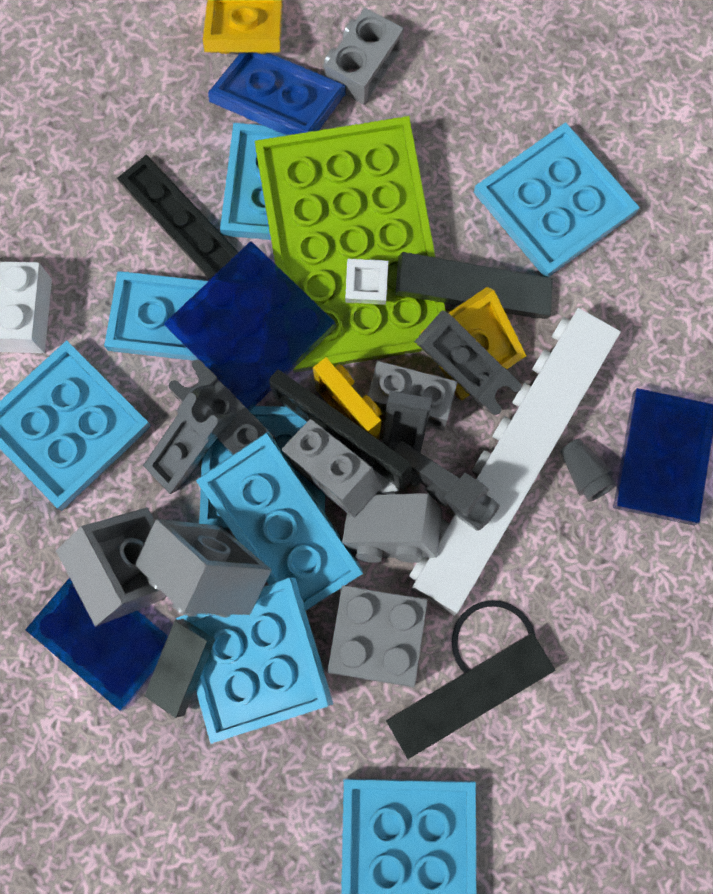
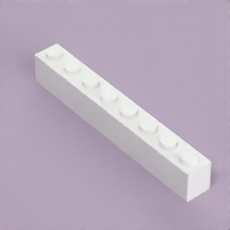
[409,308,621,616]

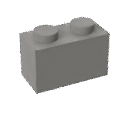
[342,493,443,563]

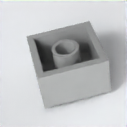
[56,507,166,627]
[136,519,271,617]
[327,585,428,687]

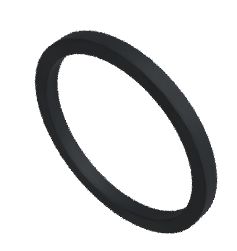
[452,600,536,673]

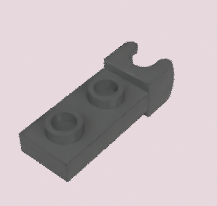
[414,310,522,415]
[169,360,277,455]
[143,385,237,494]
[393,441,500,531]

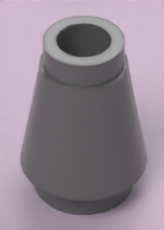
[560,438,616,502]

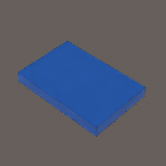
[208,52,346,136]

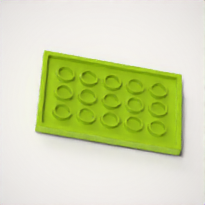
[254,116,446,373]

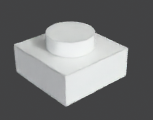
[345,259,388,305]

